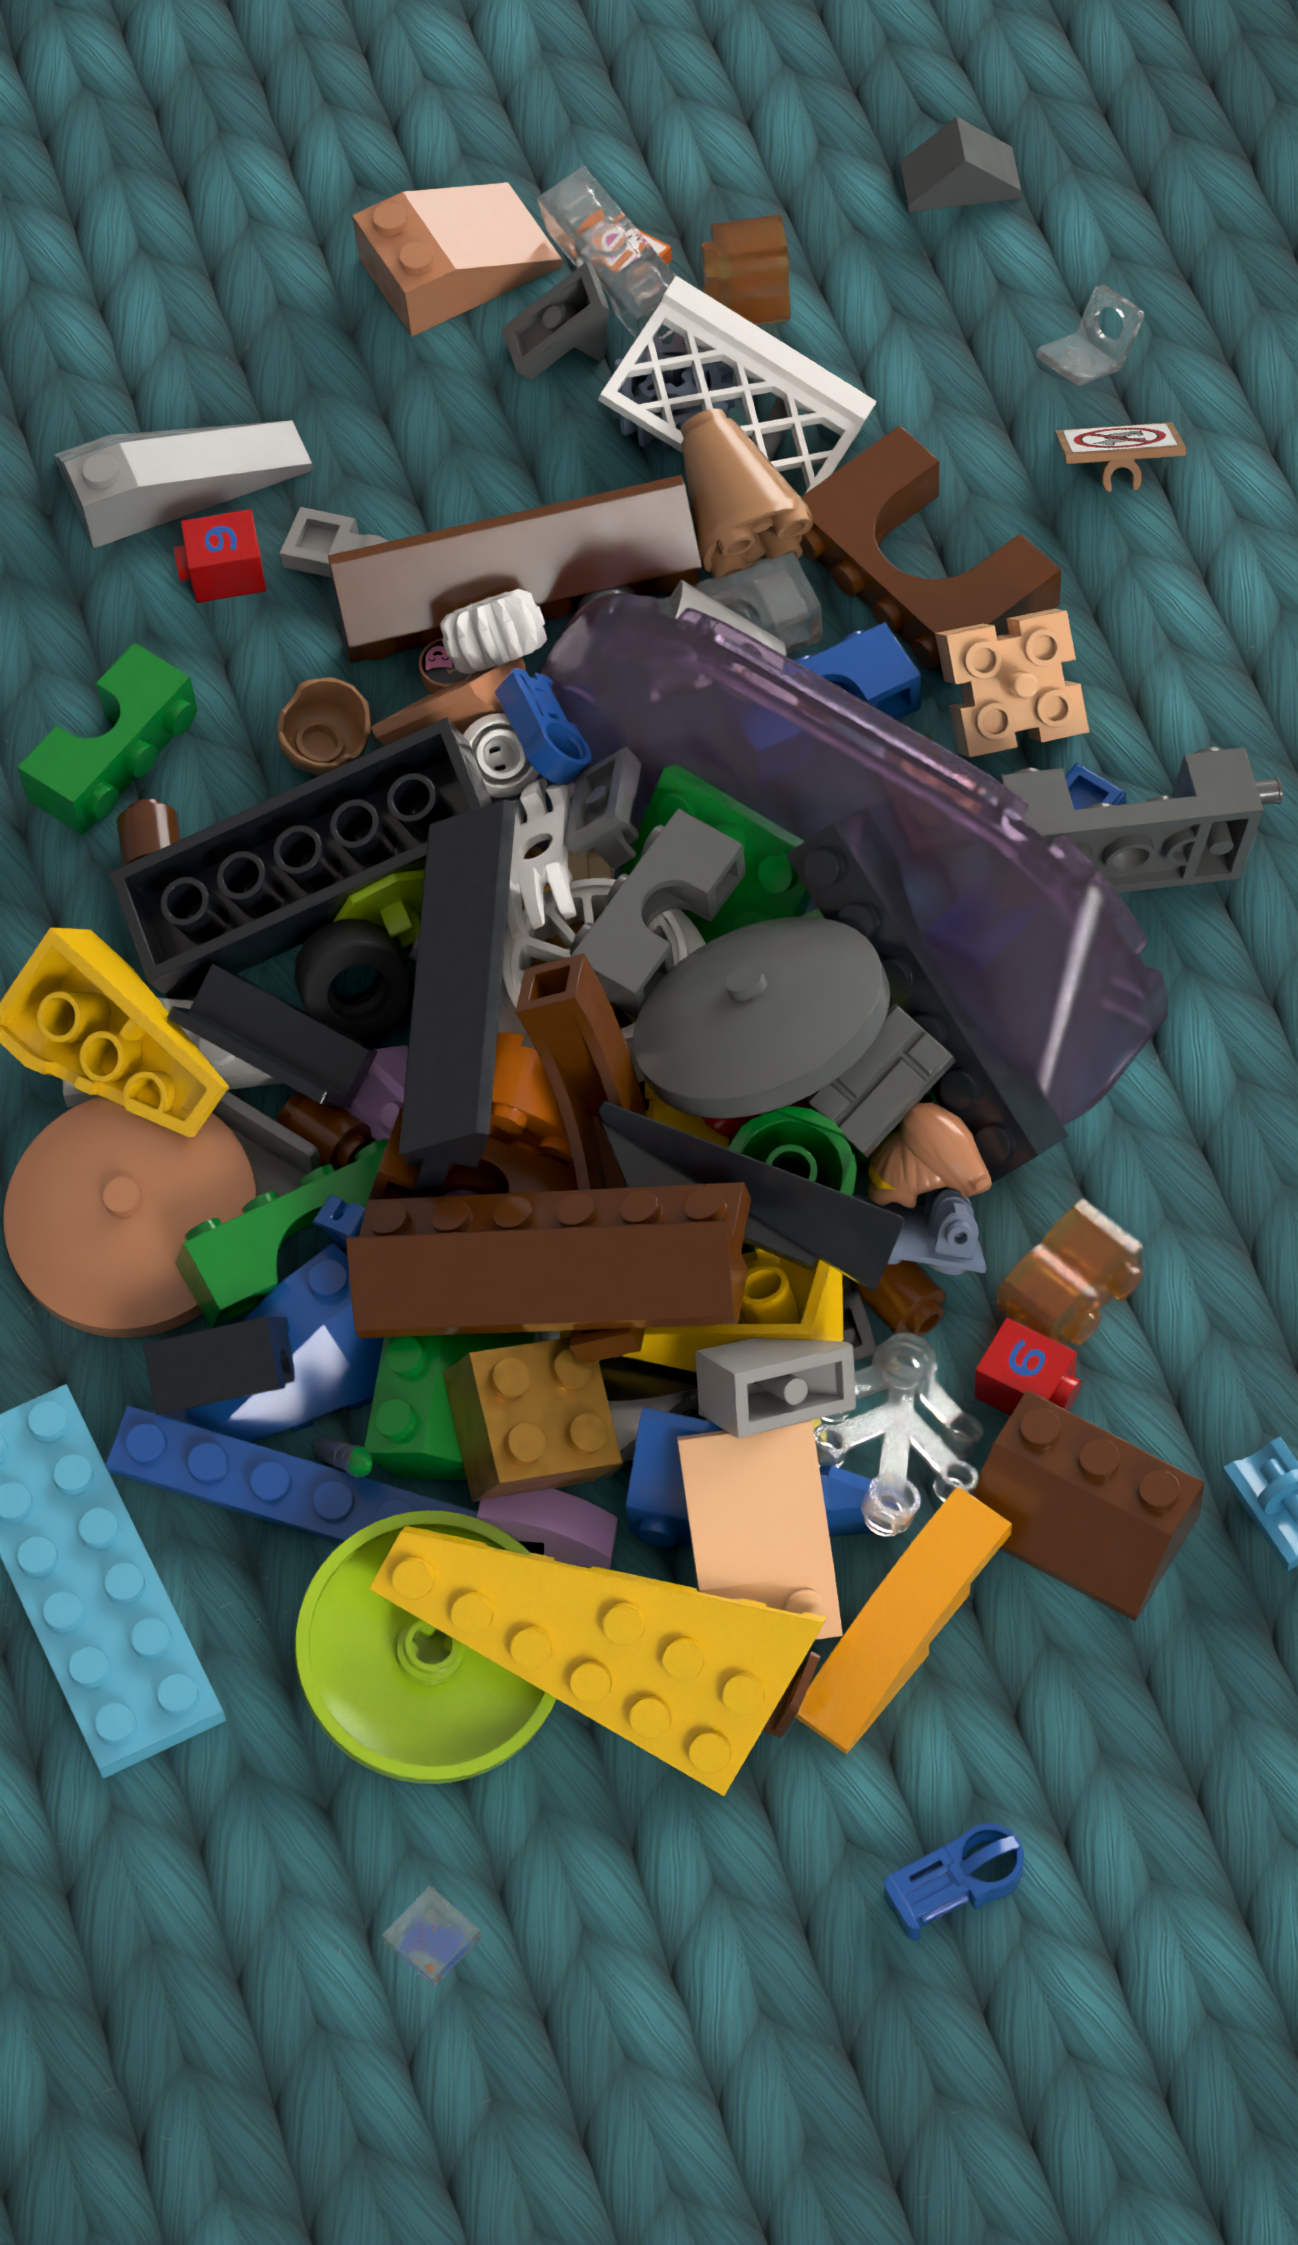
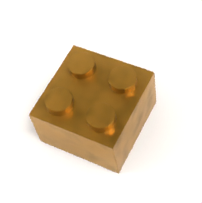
[442,1337,623,1502]

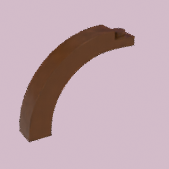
[515,953,647,1365]

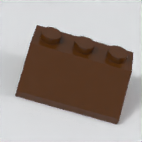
[972,1390,1205,1622]

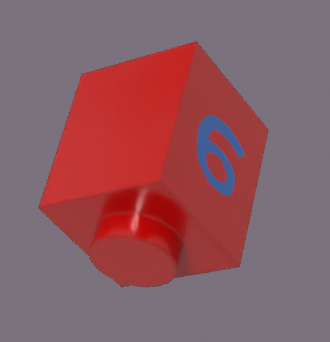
[174,509,267,603]
[974,1318,1082,1416]

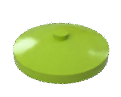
[295,1510,557,1784]

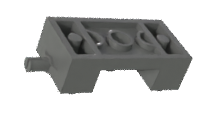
[950,747,1283,907]

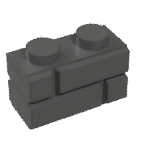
[806,1003,956,1157]

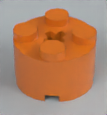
[489,1032,573,1165]

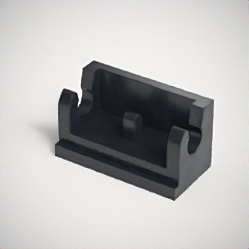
[143,1317,295,1415]

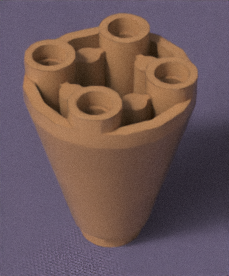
[681,409,813,585]

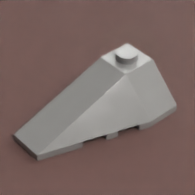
[54,420,313,548]

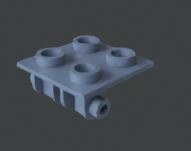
[852,1187,987,1275]

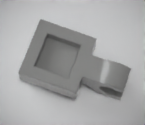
[280,507,388,578]

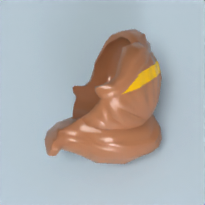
[867,1103,992,1208]

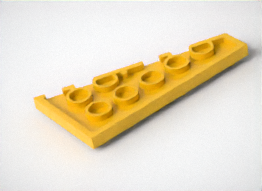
[369,1526,827,1796]

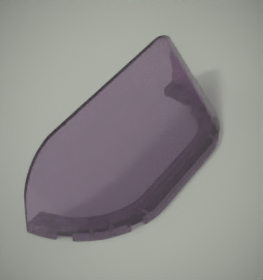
[490,594,1168,1125]

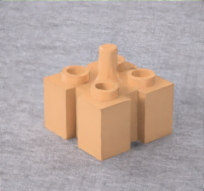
[935,609,1089,757]

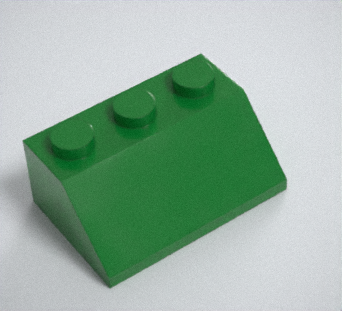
[364,1331,541,1480]

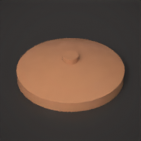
[3,1096,260,1338]

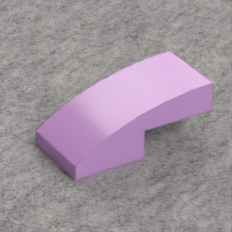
[477,1489,618,1569]

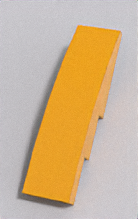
[795,1486,1012,1755]

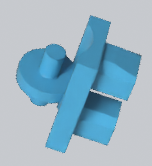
[1222,1436,1298,1571]

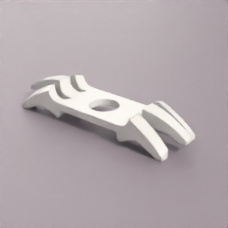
[507,778,576,942]

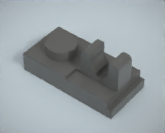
[564,746,641,869]

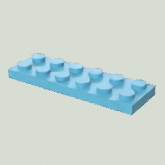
[0,1384,227,1779]

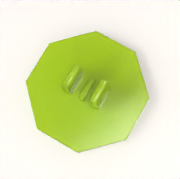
[333,869,425,948]

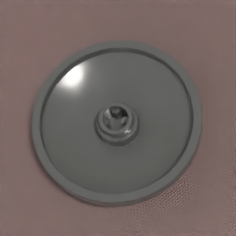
[633,917,890,1118]

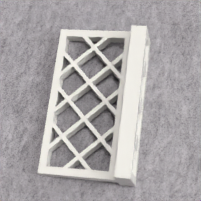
[598,276,877,494]

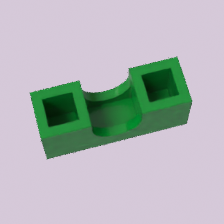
[17,642,198,835]

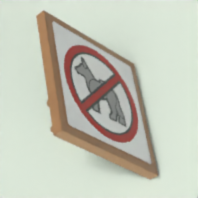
[1055,422,1186,492]

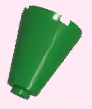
[728,1106,857,1196]

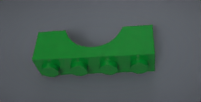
[175,1138,389,1328]

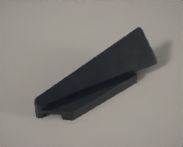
[599,1101,905,1292]

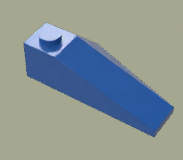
[151,1242,384,1444]
[626,1407,906,1548]

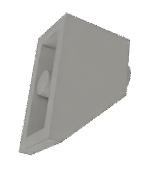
[695,1337,856,1438]

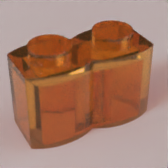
[701,214,791,325]
[997,1199,1144,1346]

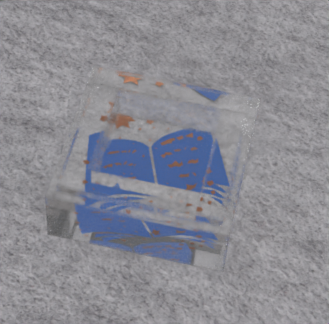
[382,1886,482,1987]

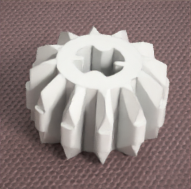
[440,589,547,674]

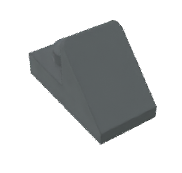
[502,261,610,380]

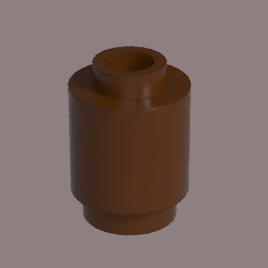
[116,799,181,866]
[277,1092,371,1171]
[854,1260,946,1338]

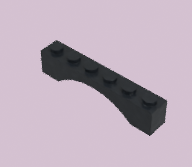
[786,808,1069,1183]

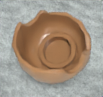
[276,677,371,776]

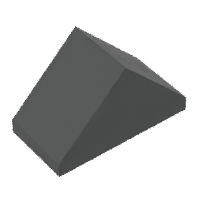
[900,117,1021,213]

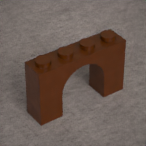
[799,425,1061,685]

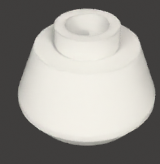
[463,713,539,798]

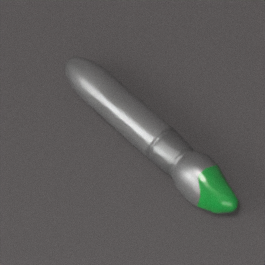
[313,1436,373,1477]

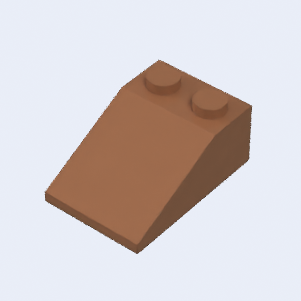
[352,183,563,337]

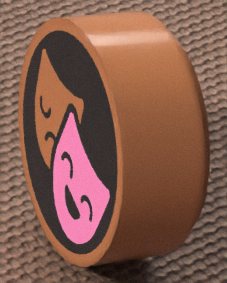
[419,638,479,694]

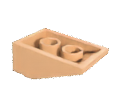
[677,1420,843,1640]

